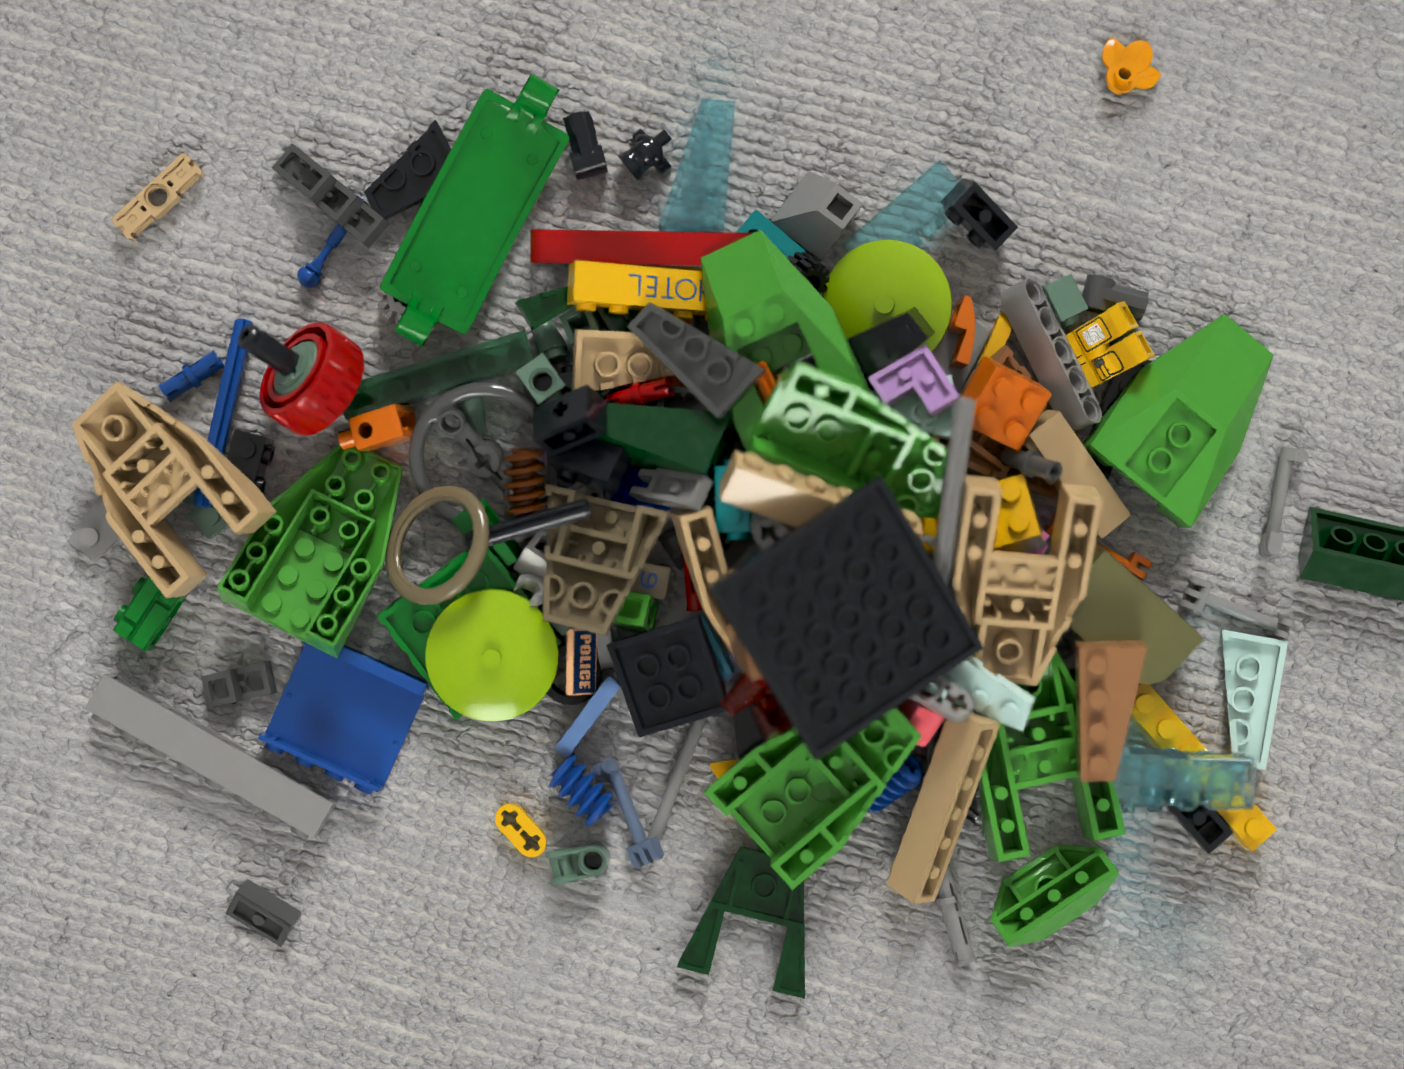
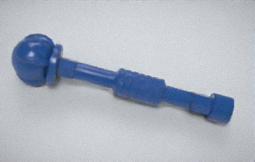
[297,197,367,288]

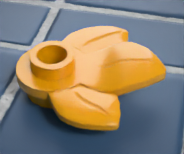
[1101,37,1161,94]

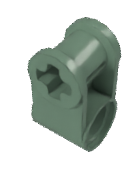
[545,843,610,885]

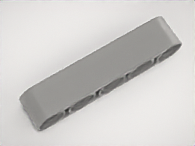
[1000,277,1102,433]

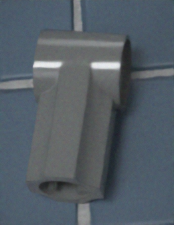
[1082,274,1149,321]

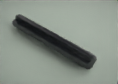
[464,498,591,550]

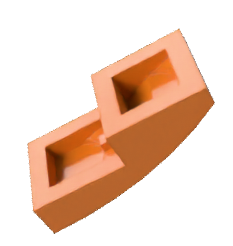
[947,295,975,369]

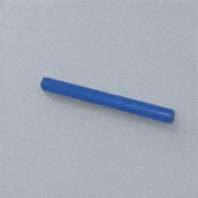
[193,318,253,508]

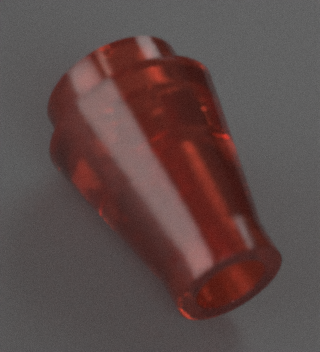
[720,672,769,717]

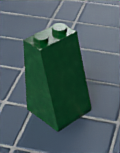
[597,403,737,496]

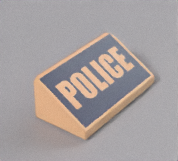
[566,628,597,696]

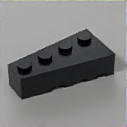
[787,307,936,386]

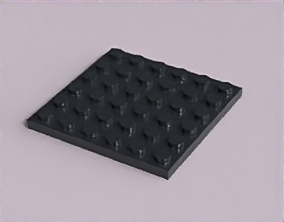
[707,475,984,760]

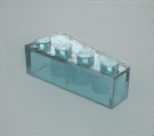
[658,99,735,232]
[1112,745,1258,813]

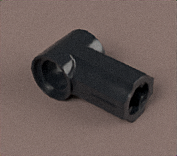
[563,111,608,180]

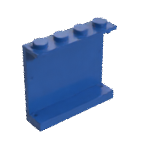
[258,641,429,795]

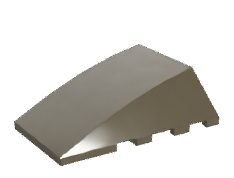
[543,484,670,636]

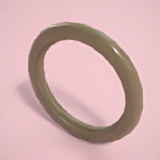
[385,485,490,605]

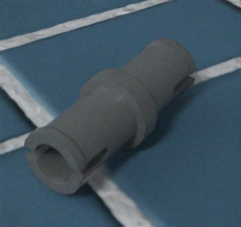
[1001,446,1062,482]

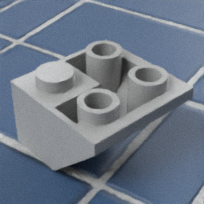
[771,171,863,262]

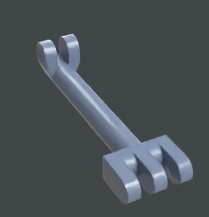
[592,757,664,868]

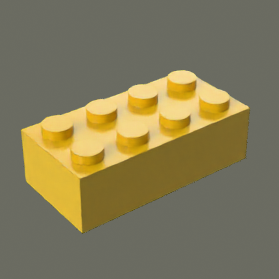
[920,474,1046,573]

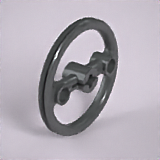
[409,382,559,526]

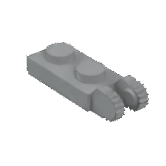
[629,468,713,511]

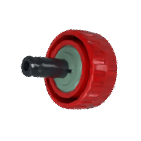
[238,322,364,436]

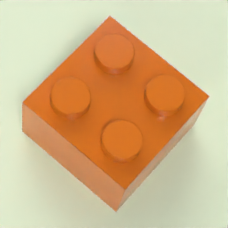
[962,356,1052,451]

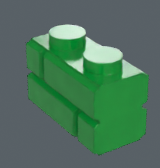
[113,575,187,651]

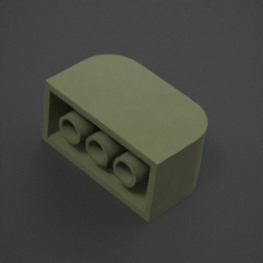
[1070,542,1204,684]

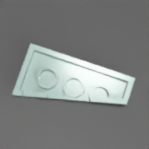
[1221,630,1288,770]
[922,656,1035,732]

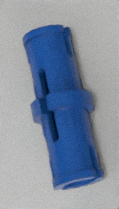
[158,350,225,403]

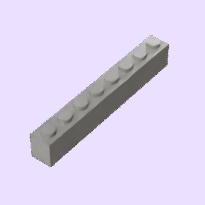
[85,673,338,839]

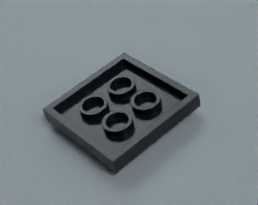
[606,614,732,737]

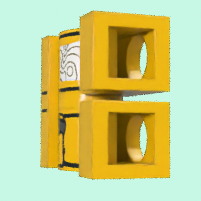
[1066,301,1155,388]

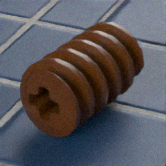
[503,447,546,517]

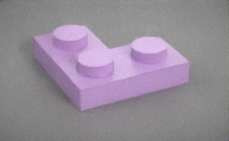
[868,344,960,418]

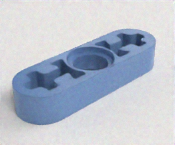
[554,676,621,758]

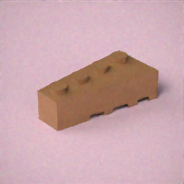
[1075,640,1148,782]

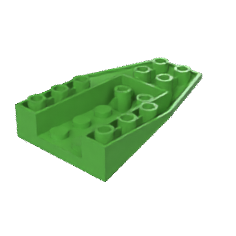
[1082,314,1274,528]
[217,444,403,658]

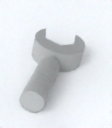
[514,573,544,606]

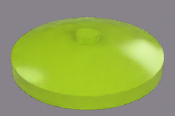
[822,240,952,353]
[425,589,558,722]

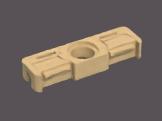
[112,153,205,242]

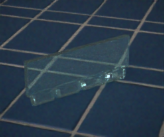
[842,160,959,252]

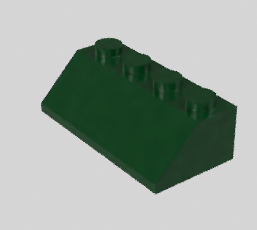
[1298,507,1404,601]

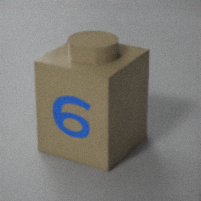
[630,563,671,600]

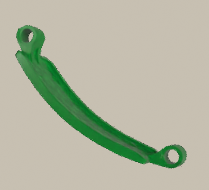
[380,73,569,347]

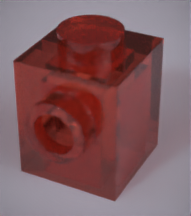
[752,694,794,742]

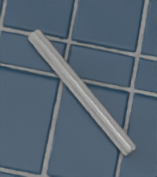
[933,397,976,588]

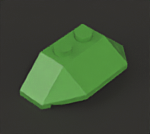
[990,844,1119,947]

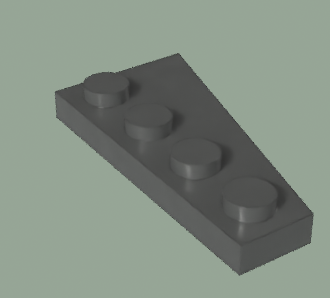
[627,302,767,419]

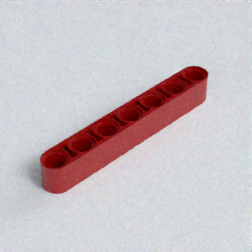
[530,229,752,266]

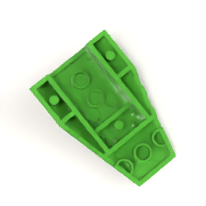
[745,361,949,519]
[704,707,922,890]

